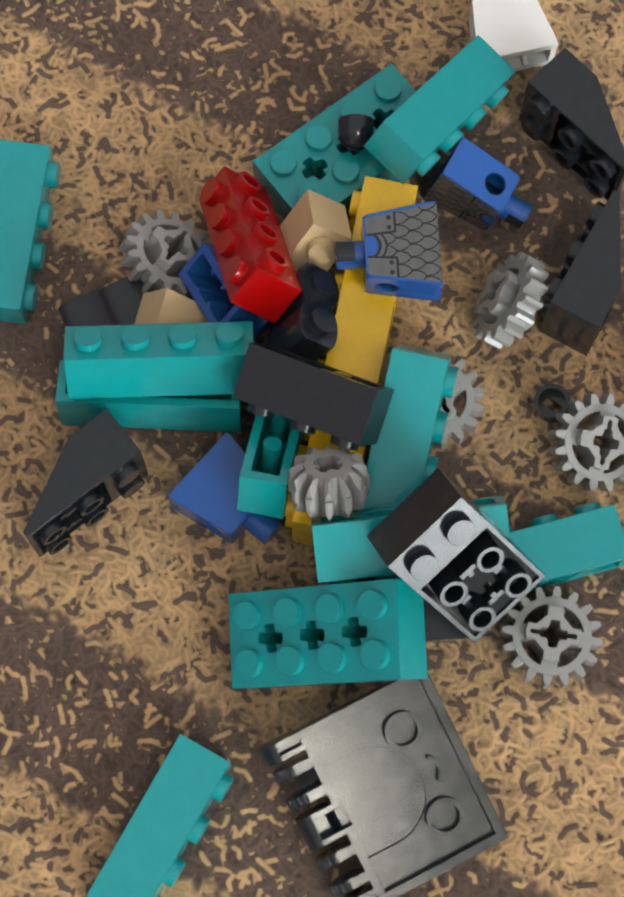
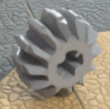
[288,444,370,522]

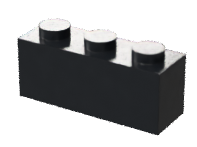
[233,343,394,451]

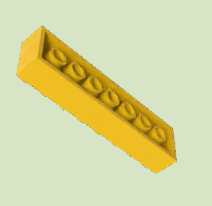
[285,176,418,546]

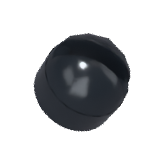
[338,114,374,151]
[534,384,570,423]

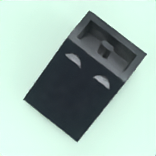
[518,48,624,201]
[538,190,621,356]
[23,409,148,557]
[367,468,546,643]

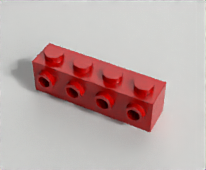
[199,166,302,324]

